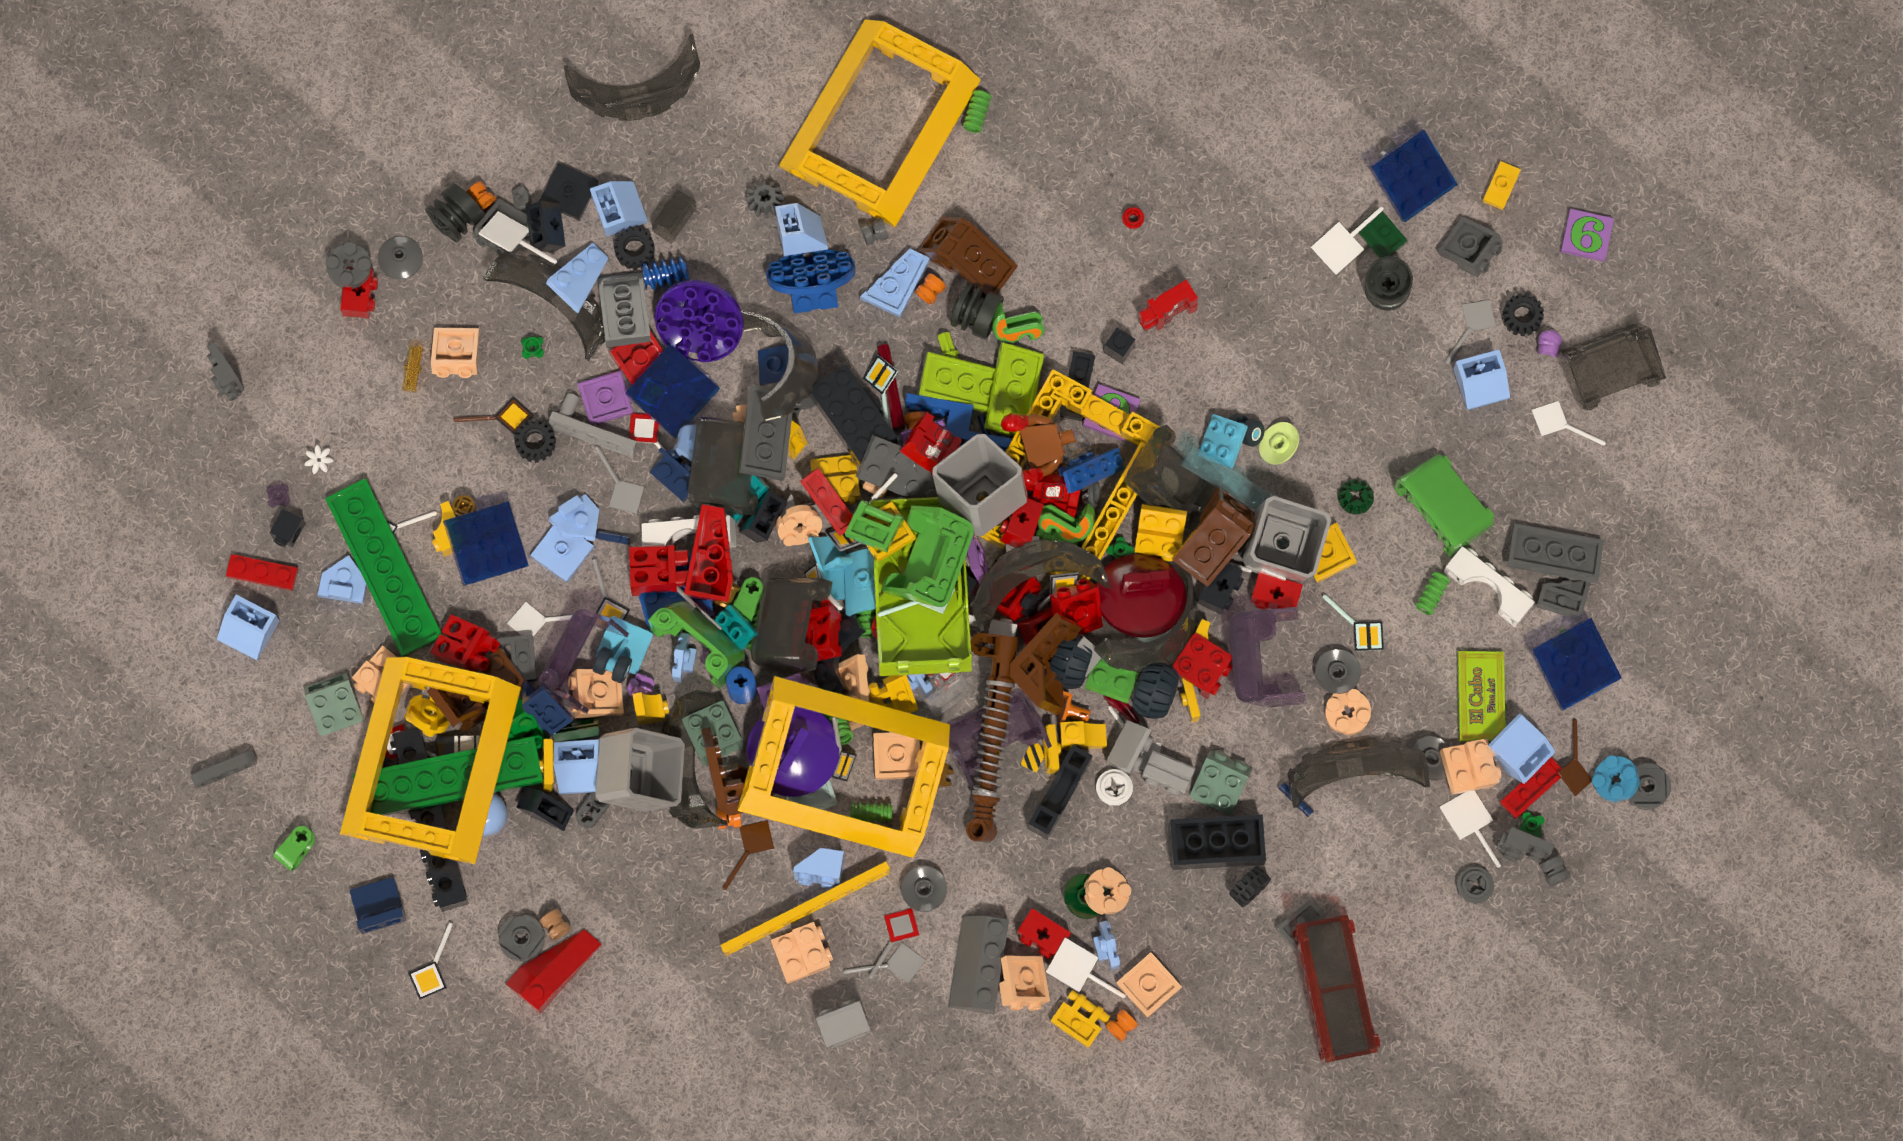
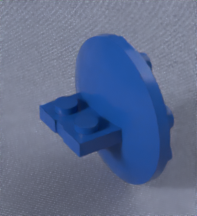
[766,249,856,314]

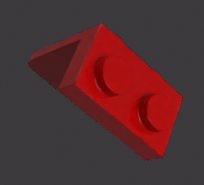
[1172,634,1234,699]

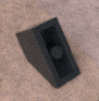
[516,787,574,831]

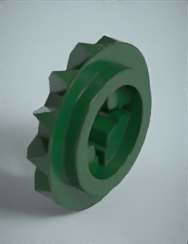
[1338,479,1374,515]

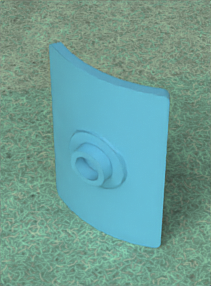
[808,536,853,600]
[844,549,876,616]

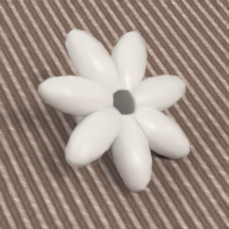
[305,445,334,474]

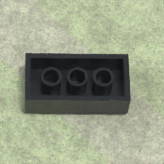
[808,364,898,466]
[1169,814,1266,870]

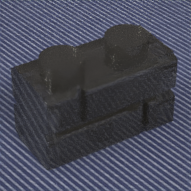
[652,190,697,244]

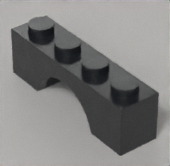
[1027,745,1093,840]

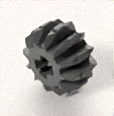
[746,180,784,219]

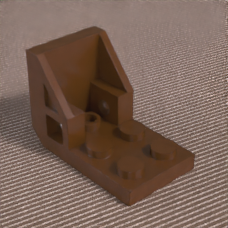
[917,217,1018,297]
[1172,486,1256,587]
[1010,613,1082,715]
[427,648,526,731]
[701,727,773,816]

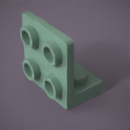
[303,672,363,736]
[682,701,744,766]

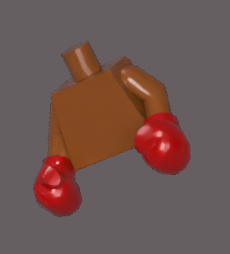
[1001,413,1076,488]

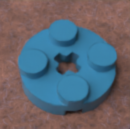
[1592,755,1640,803]

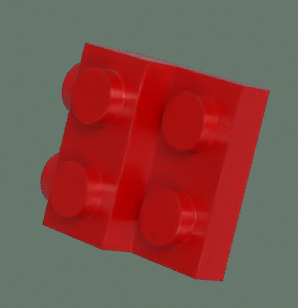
[608,331,672,389]
[977,559,1041,622]
[1051,579,1103,635]

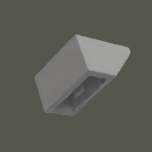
[1106,720,1154,775]
[816,1000,870,1051]

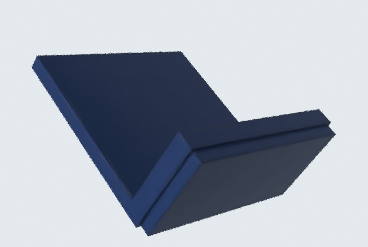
[758,344,800,385]

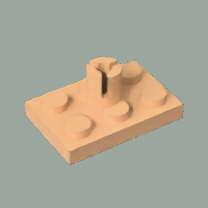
[838,654,879,731]

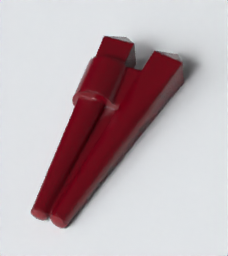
[1104,695,1140,724]

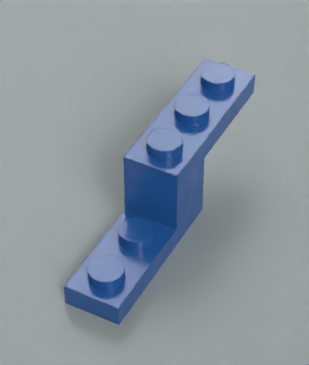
[905,393,1013,452]

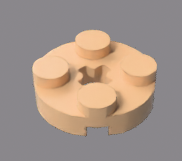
[776,505,822,546]
[1325,689,1371,735]
[1084,867,1131,915]

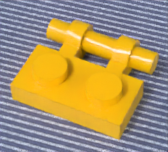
[869,675,918,713]
[1050,990,1111,1049]

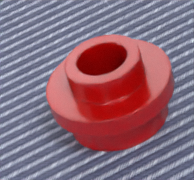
[1122,207,1144,229]

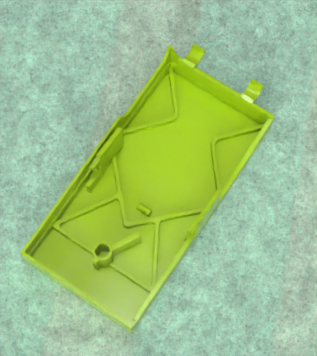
[870,497,972,676]

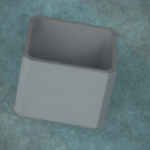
[933,434,1028,536]
[1242,496,1331,584]
[596,728,685,812]

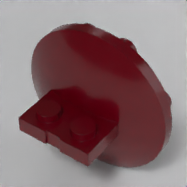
[1097,554,1187,638]

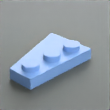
[546,243,608,313]
[860,249,930,318]

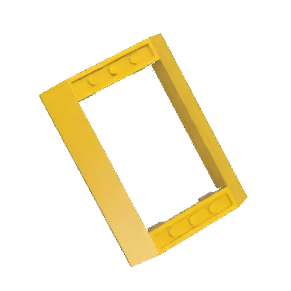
[779,19,981,228]
[978,369,1172,580]
[340,657,521,865]
[737,676,950,858]

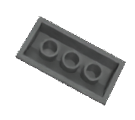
[948,916,1009,1015]

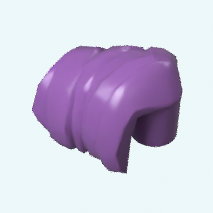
[1538,329,1563,358]
[627,673,655,697]

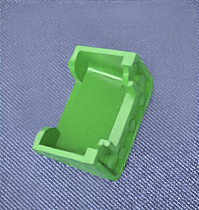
[1394,454,1494,558]
[881,505,974,607]
[648,601,745,690]

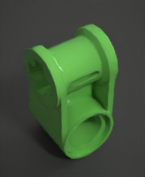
[733,577,763,624]
[273,826,315,871]

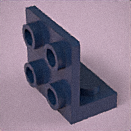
[650,448,702,502]
[522,680,573,736]
[350,877,407,934]

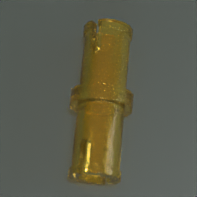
[402,345,424,393]

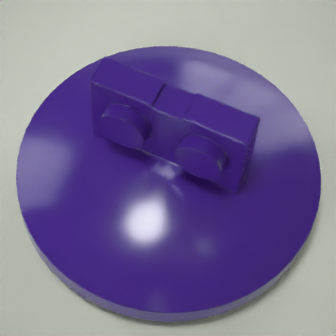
[655,280,744,363]
[747,706,839,797]

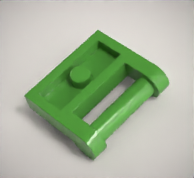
[845,500,904,553]

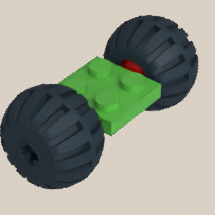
[1050,633,1180,719]

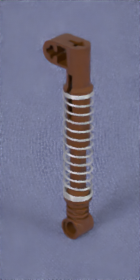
[966,633,1018,843]

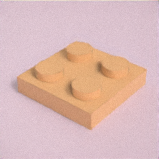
[873,732,920,780]
[1116,953,1182,1018]

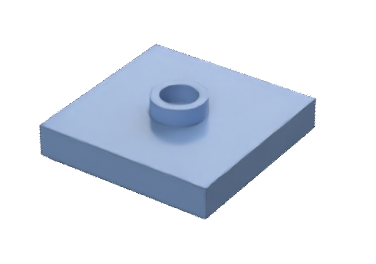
[530,526,594,583]

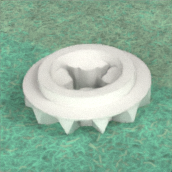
[1096,769,1133,806]

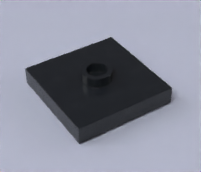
[539,163,599,221]

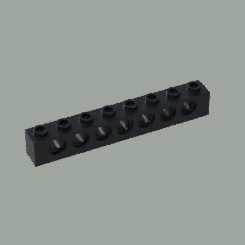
[390,727,469,912]

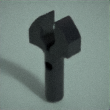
[1020,584,1050,617]

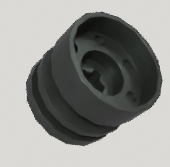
[425,183,485,243]
[1364,256,1413,311]
[950,282,1004,340]

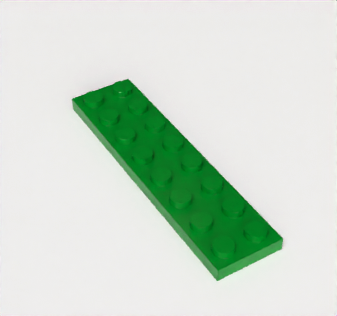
[325,478,443,657]
[352,736,544,816]

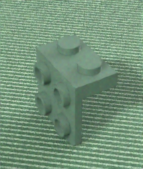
[1190,750,1253,815]

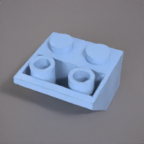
[590,181,648,237]
[775,203,828,256]
[1453,350,1510,410]
[217,595,280,660]
[1488,713,1555,784]
[554,739,600,794]
[793,848,845,889]

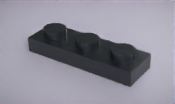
[1060,351,1095,421]

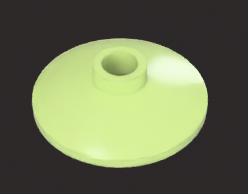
[1259,422,1299,465]

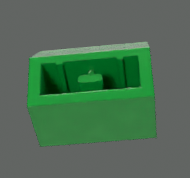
[482,698,548,750]

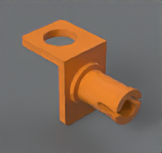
[1057,691,1091,726]

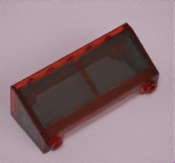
[1291,915,1381,1065]

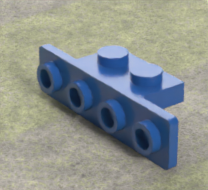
[1058,448,1124,493]

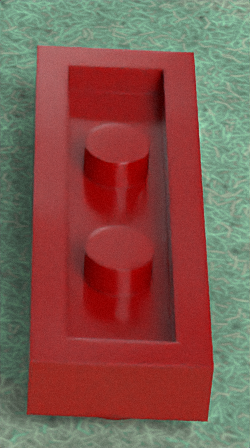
[799,468,853,536]
[226,554,298,591]
[1500,757,1562,820]

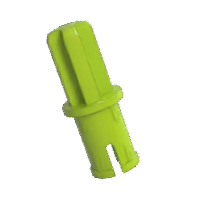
[938,332,959,359]

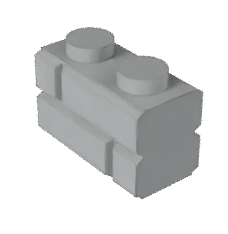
[1142,750,1195,797]

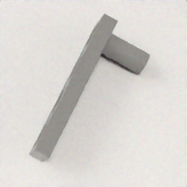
[549,393,637,458]

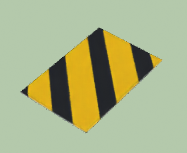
[1020,741,1044,773]

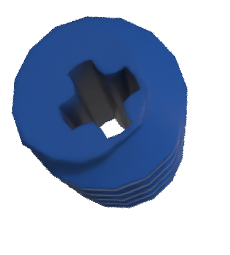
[642,256,690,291]
[726,667,757,704]

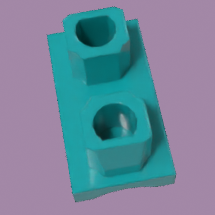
[715,605,758,650]

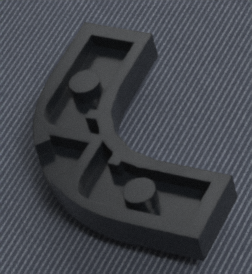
[814,614,866,695]

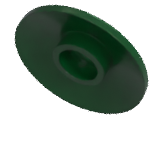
[1063,874,1107,919]

